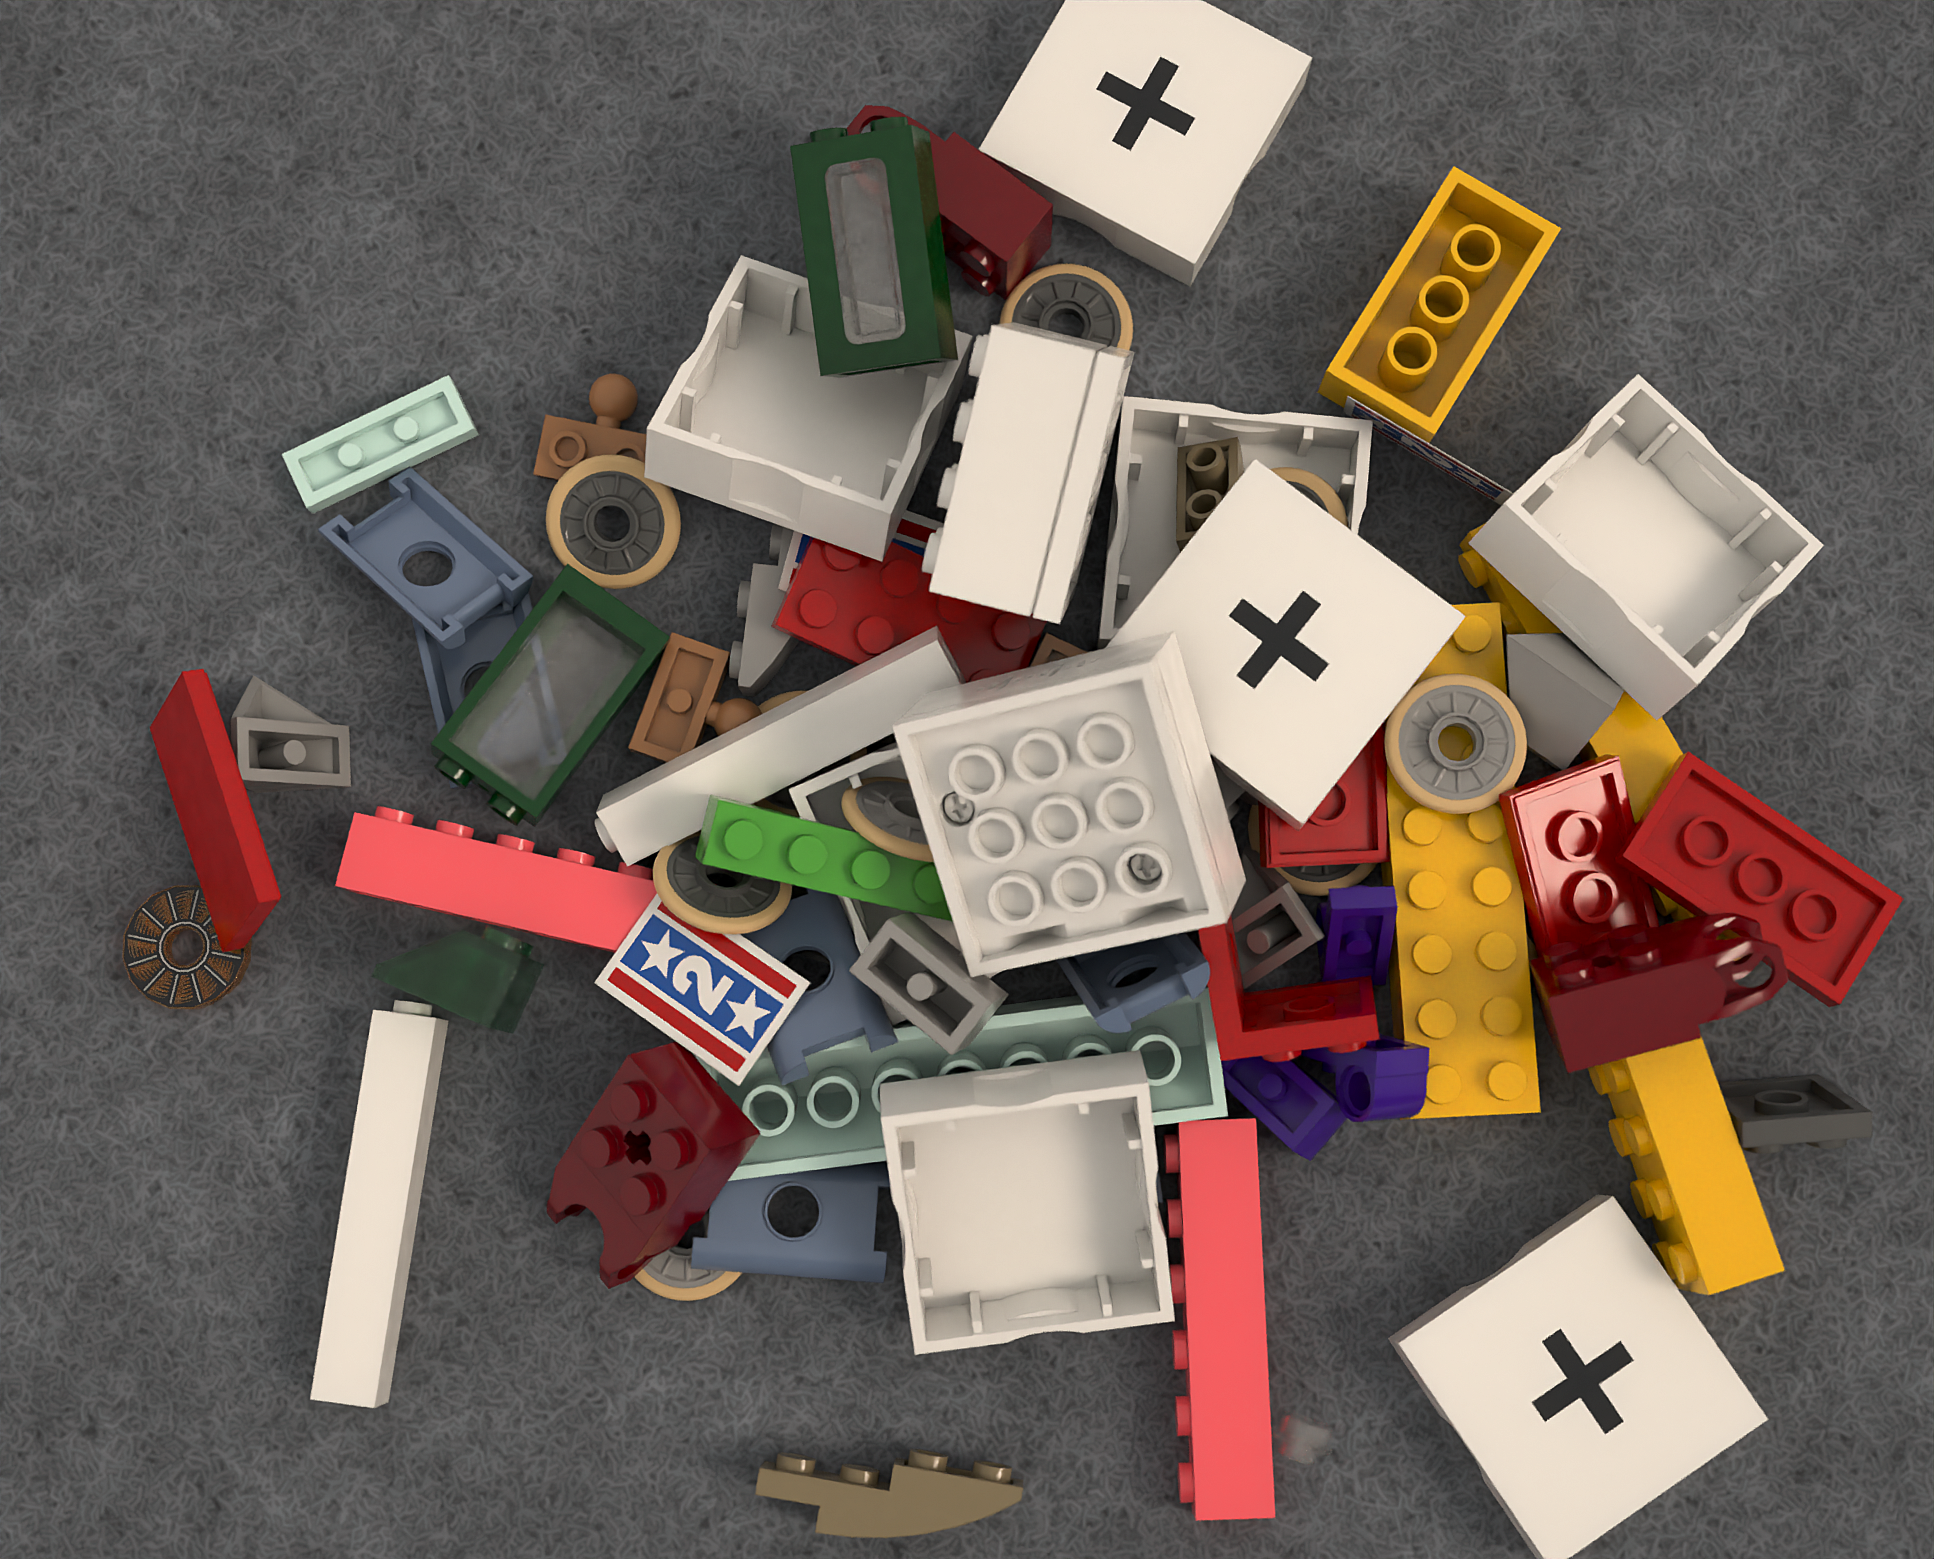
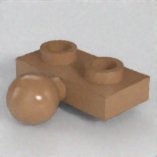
[533,373,647,481]
[628,632,762,763]

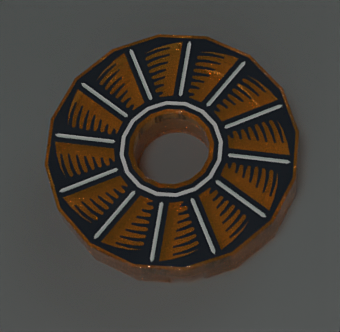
[122,885,252,1010]

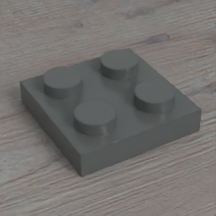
[1718,1074,1872,1154]

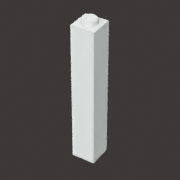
[595,626,966,867]
[310,1000,448,1408]

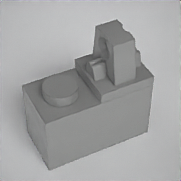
[849,912,1009,1055]

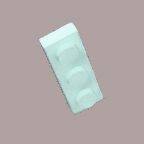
[282,375,479,514]

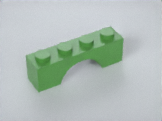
[695,795,953,922]

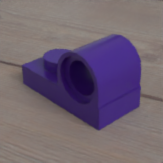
[1316,885,1398,985]
[1300,1034,1429,1122]
[1221,1056,1348,1161]

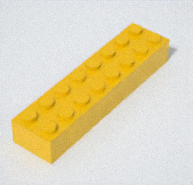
[1381,602,1541,1120]

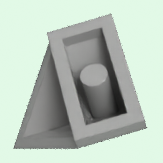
[1506,633,1624,771]
[231,675,351,793]
[1199,842,1325,989]

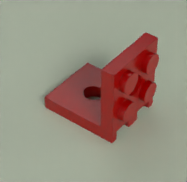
[1198,913,1379,1062]

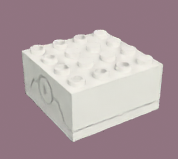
[922,322,1134,624]
[892,631,1246,977]

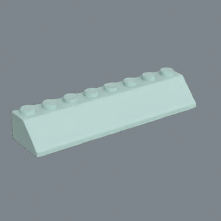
[695,984,1228,1181]

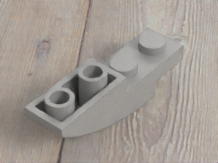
[729,523,799,697]

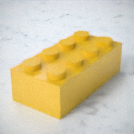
[1317,166,1561,443]
[1588,1037,1785,1295]

